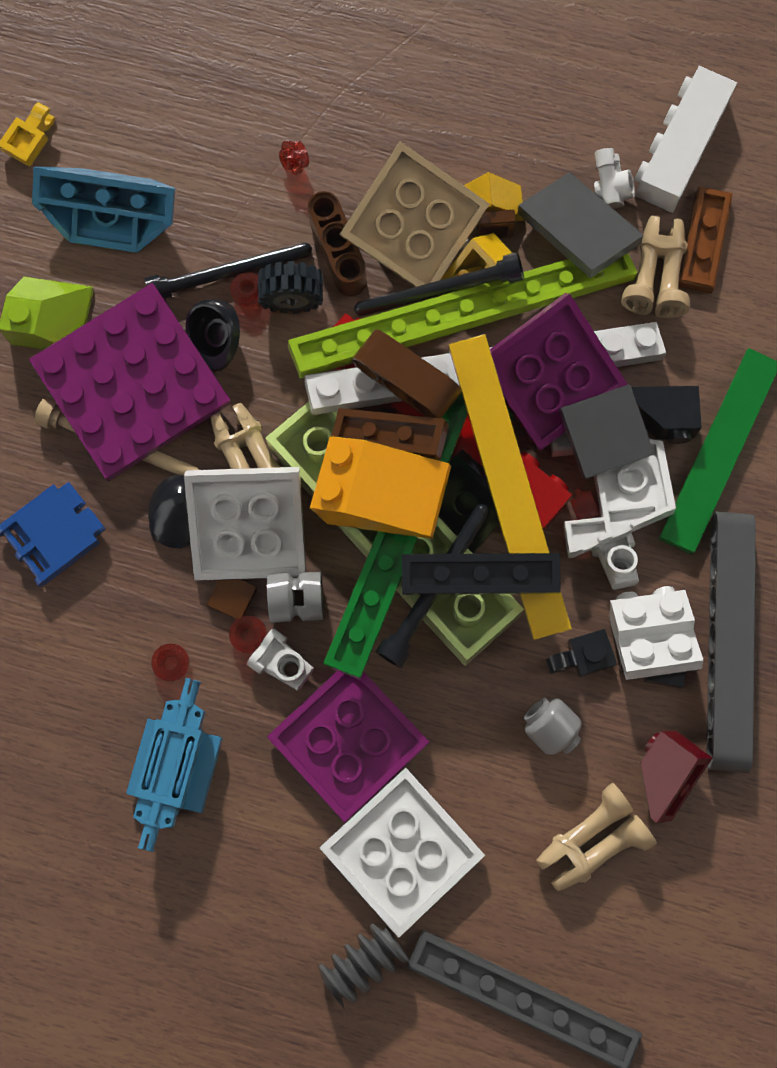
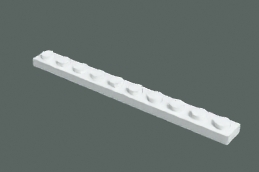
[305,322,666,415]

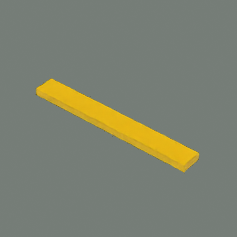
[448,334,572,640]

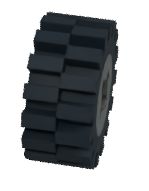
[258,261,323,314]

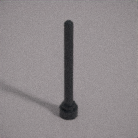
[144,242,312,302]
[354,252,525,316]
[375,504,489,668]

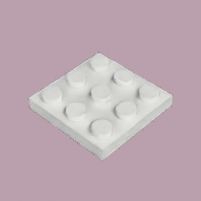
[184,467,307,580]
[320,768,485,938]

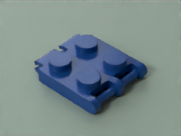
[0,482,106,587]

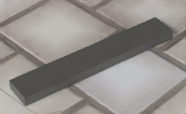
[407,930,642,1068]

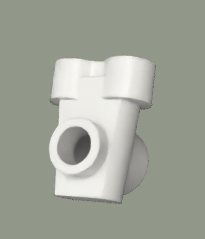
[594,148,635,209]
[591,532,639,590]
[247,628,314,691]

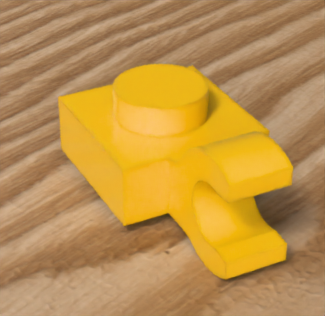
[0,102,56,167]

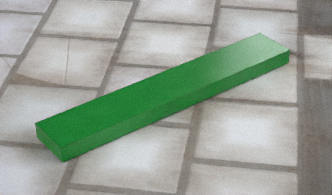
[658,348,777,555]

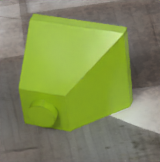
[0,277,94,350]

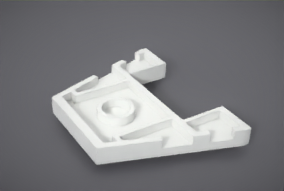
[550,432,676,558]

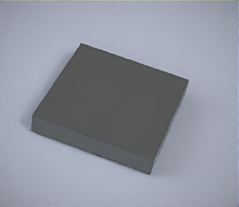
[558,384,654,479]

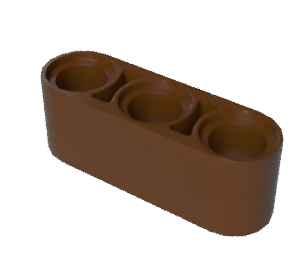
[308,191,367,296]
[352,329,462,418]

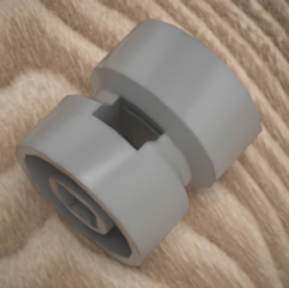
[267,572,324,623]

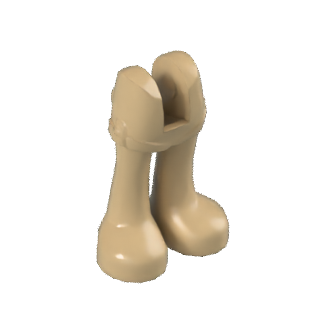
[621,216,690,318]
[210,403,281,469]
[536,782,657,892]

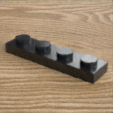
[402,553,561,595]

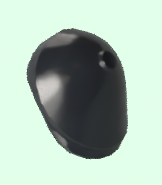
[185,299,240,372]
[148,475,191,548]

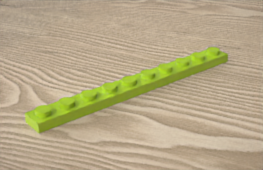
[288,253,638,379]

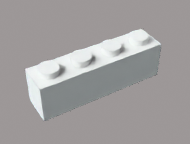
[634,66,737,213]

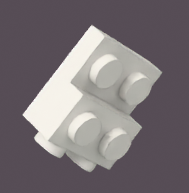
[609,586,704,680]

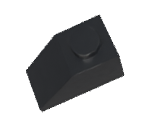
[631,386,702,444]

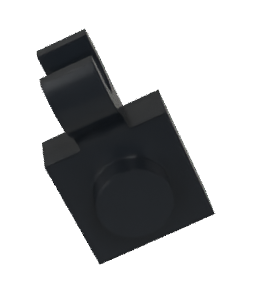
[546,629,617,677]

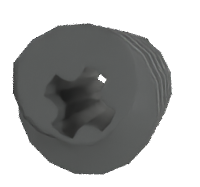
[318,924,409,1009]

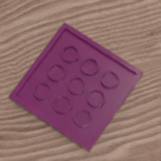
[28,282,232,482]

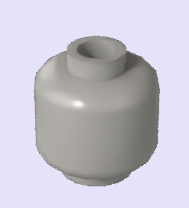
[524,697,582,755]

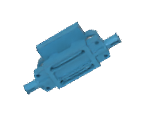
[126,678,223,852]

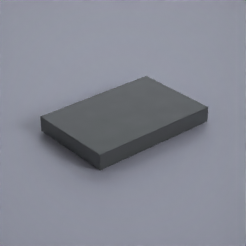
[517,172,644,278]

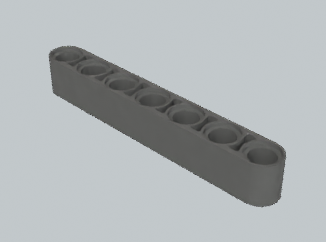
[706,512,756,773]

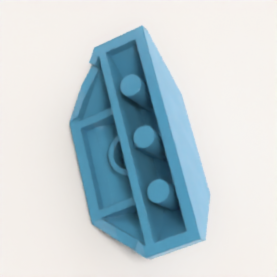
[32,166,176,253]

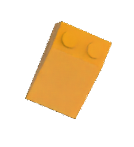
[310,436,451,539]

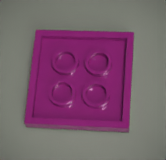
[490,293,628,451]
[267,671,429,823]

